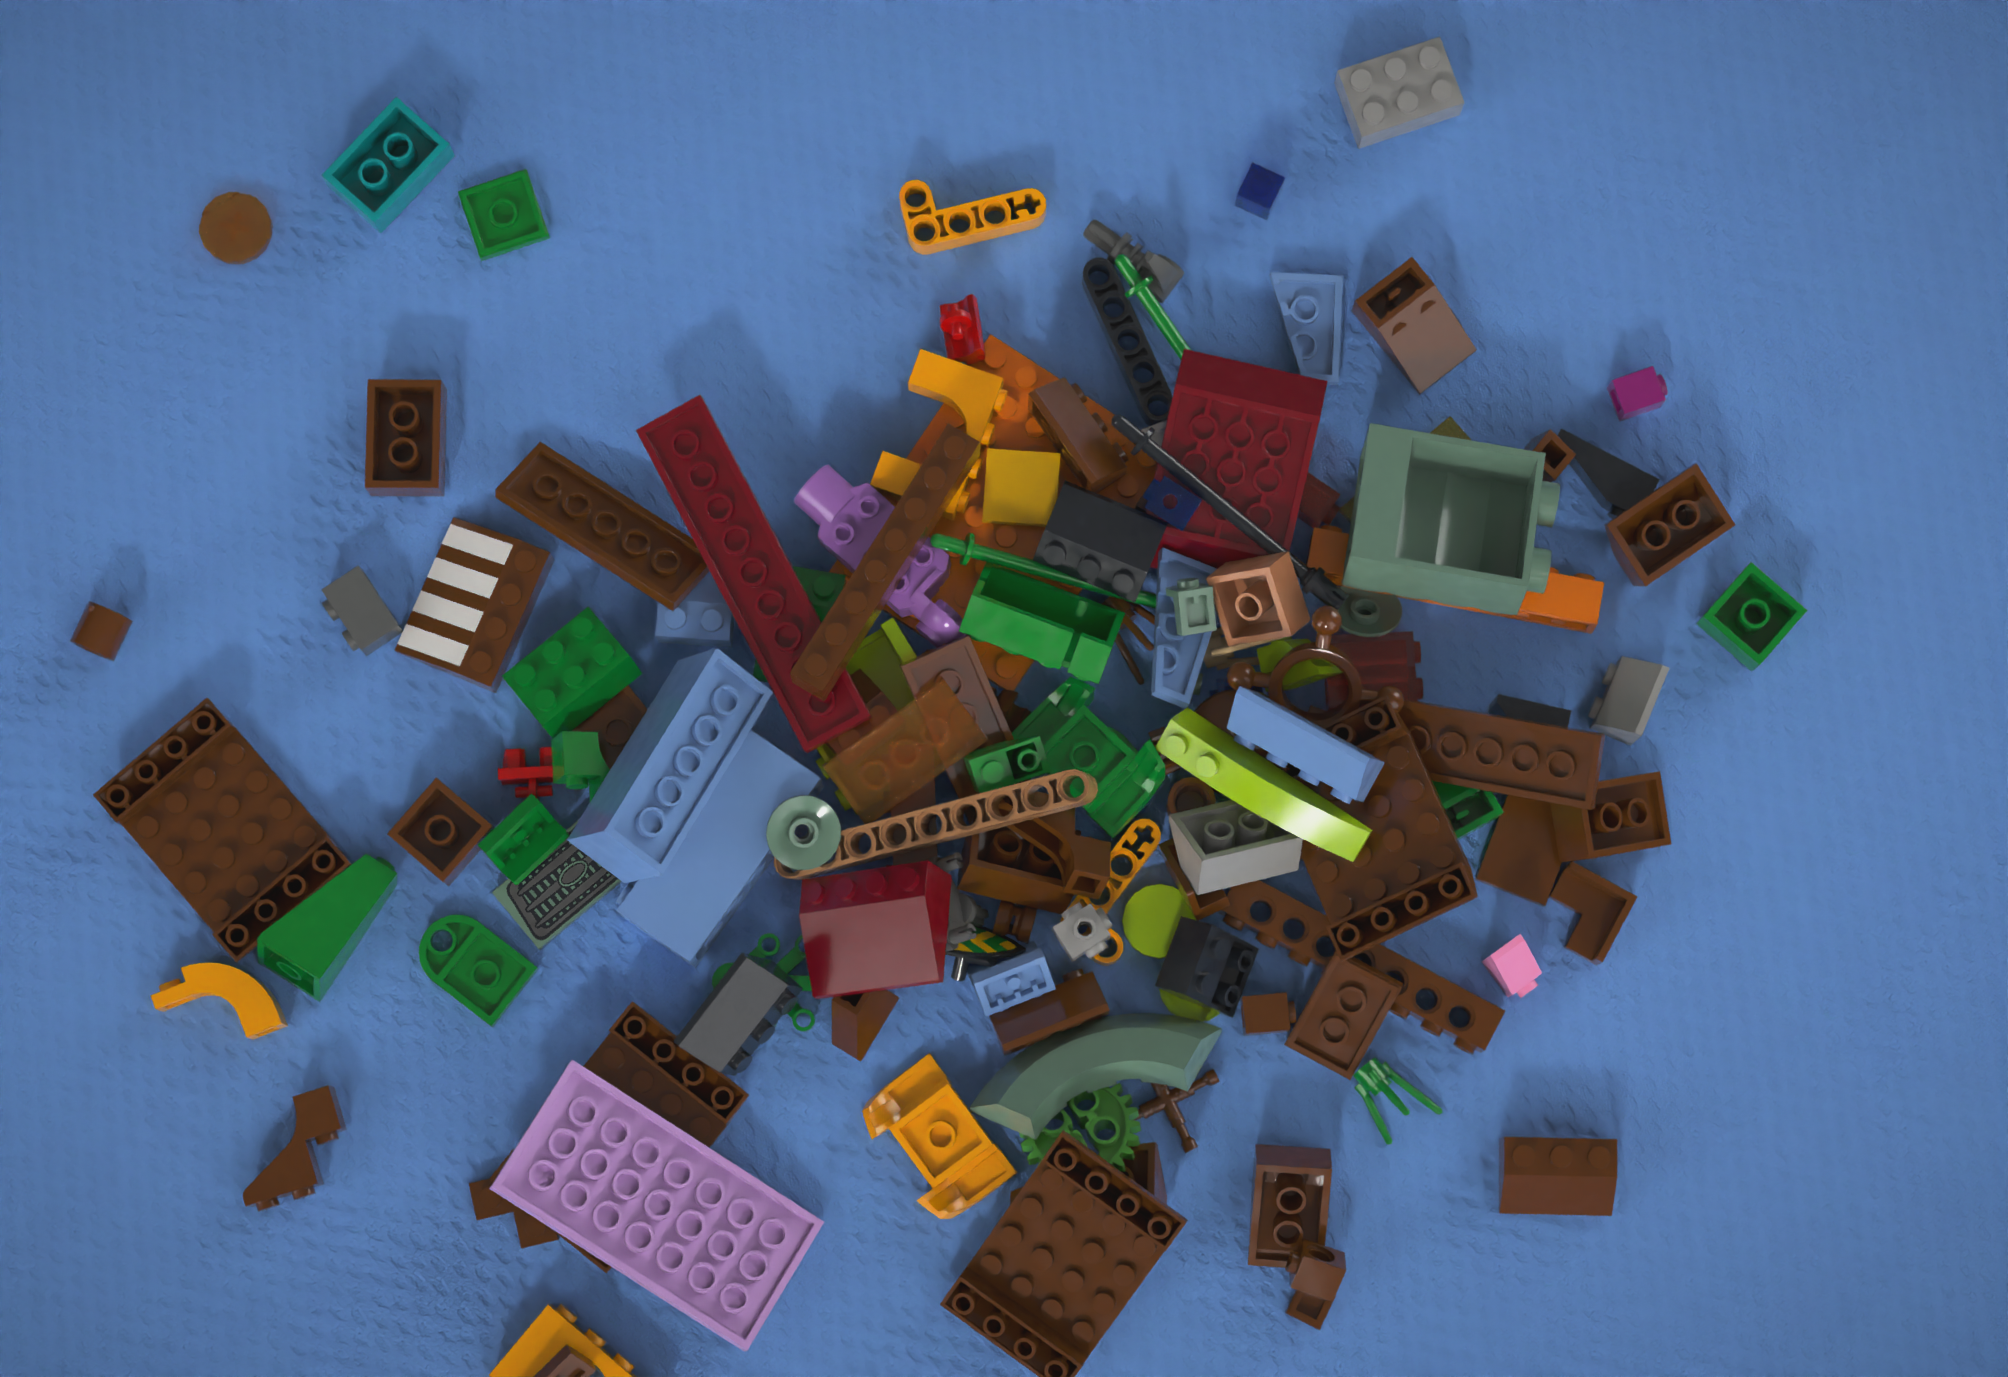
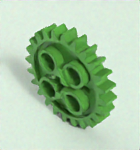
[1019,1083,1141,1172]

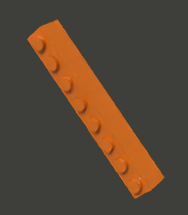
[1306,525,1604,634]

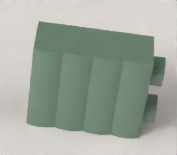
[1341,423,1560,615]

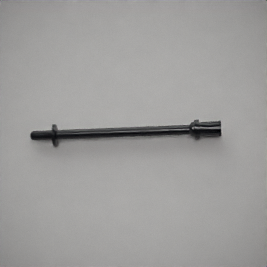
[1111,414,1350,610]

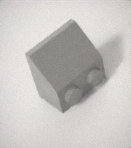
[1588,656,1669,746]

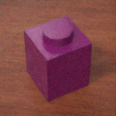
[1607,366,1668,422]

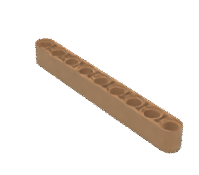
[774,769,1098,880]

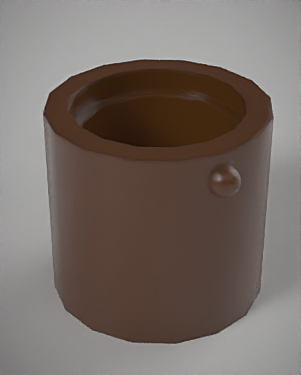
[70,601,133,661]
[1166,777,1216,817]

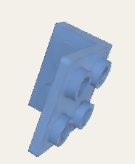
[967,941,1056,1017]

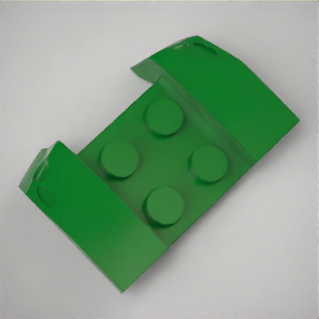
[1012,677,1165,839]

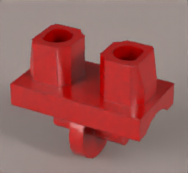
[939,294,986,366]
[498,747,553,801]

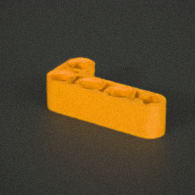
[899,180,1046,255]
[1060,819,1161,966]

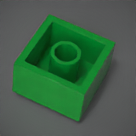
[1696,562,1808,671]

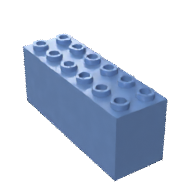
[567,648,773,883]
[616,730,824,968]

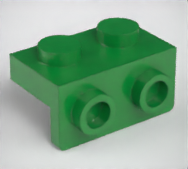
[478,793,569,885]

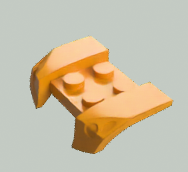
[862,1053,1018,1219]

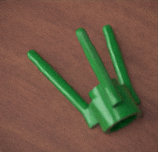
[1353,1057,1442,1145]

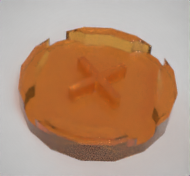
[199,192,273,264]

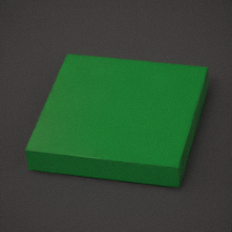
[458,169,550,261]

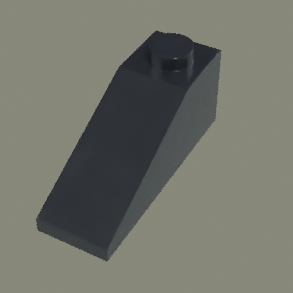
[1557,429,1660,519]

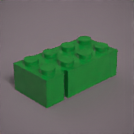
[959,562,1125,684]

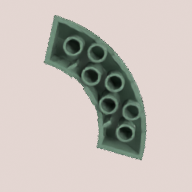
[969,1013,1222,1140]

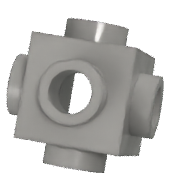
[1052,902,1113,962]

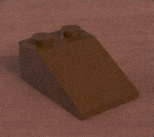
[1550,771,1671,862]
[1248,1144,1332,1268]

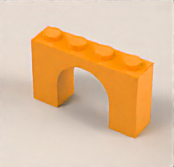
[870,349,1008,521]
[489,1304,636,1377]

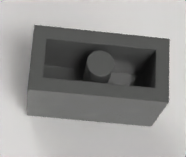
[322,566,403,656]

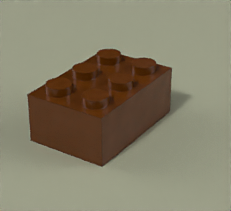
[365,379,447,496]

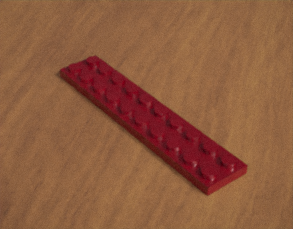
[636,395,873,753]

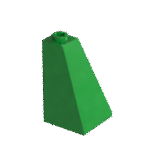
[257,854,397,1002]

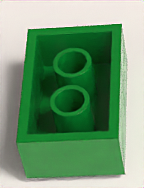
[502,607,642,739]

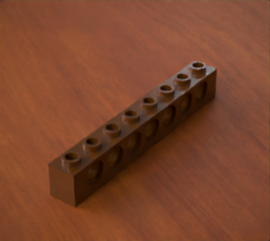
[1218,880,1505,1055]

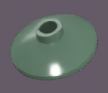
[1338,586,1402,637]
[766,795,841,870]

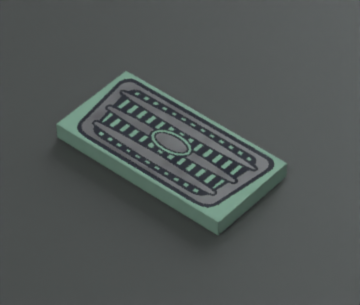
[492,820,622,950]

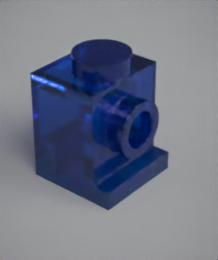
[1143,476,1202,531]

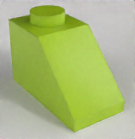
[1257,636,1342,692]

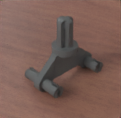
[926,852,989,952]

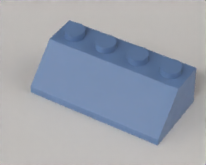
[1227,686,1385,804]

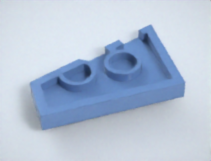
[1269,272,1343,385]

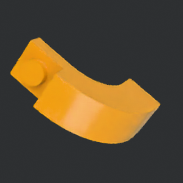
[150,963,288,1040]

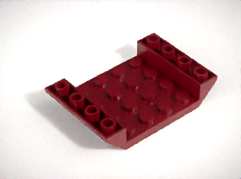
[1146,349,1328,569]

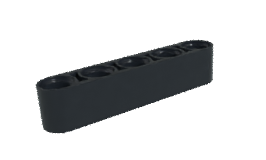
[1082,258,1173,426]

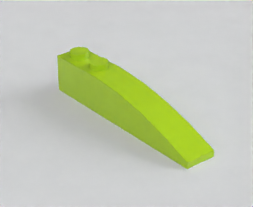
[1155,707,1373,862]

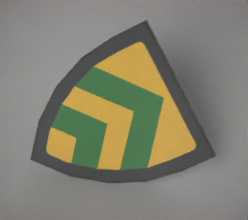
[946,926,1026,981]

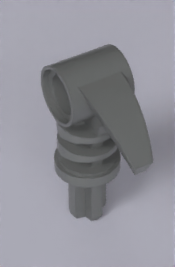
[1083,220,1184,303]

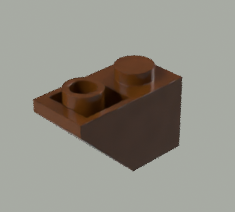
[832,990,899,1062]

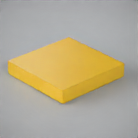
[982,448,1061,527]

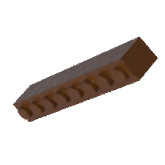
[790,424,980,701]

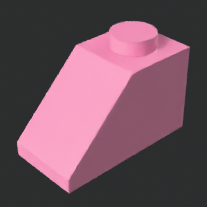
[1482,934,1542,998]

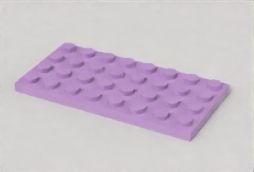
[489,1060,824,1352]

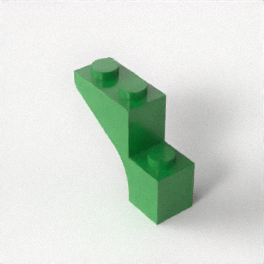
[551,731,610,802]

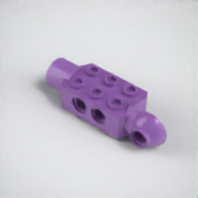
[794,465,966,648]

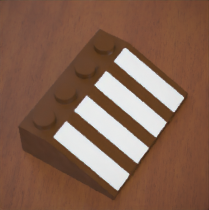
[394,517,555,693]

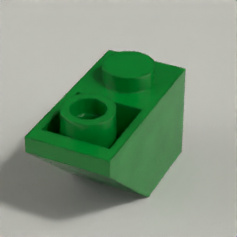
[963,735,1051,794]

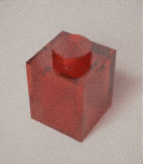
[1297,473,1341,528]

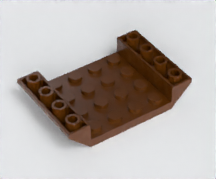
[1262,695,1478,962]
[93,698,352,963]
[489,1001,749,1273]
[940,1130,1188,1377]

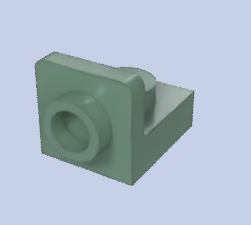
[1165,578,1217,636]

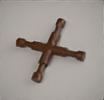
[1134,1069,1220,1153]

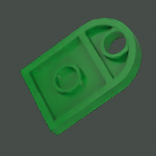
[419,915,539,1027]

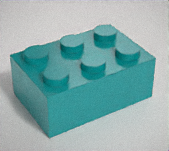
[321,97,455,234]

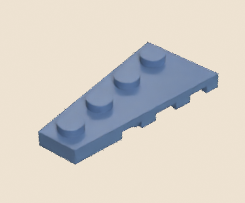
[1151,547,1218,708]

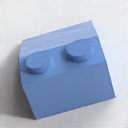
[655,535,734,648]

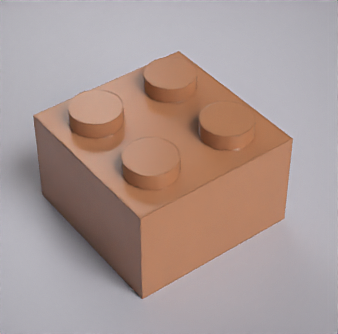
[1206,551,1311,646]

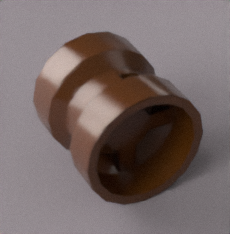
[992,900,1038,944]

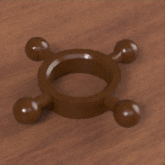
[1227,606,1404,727]

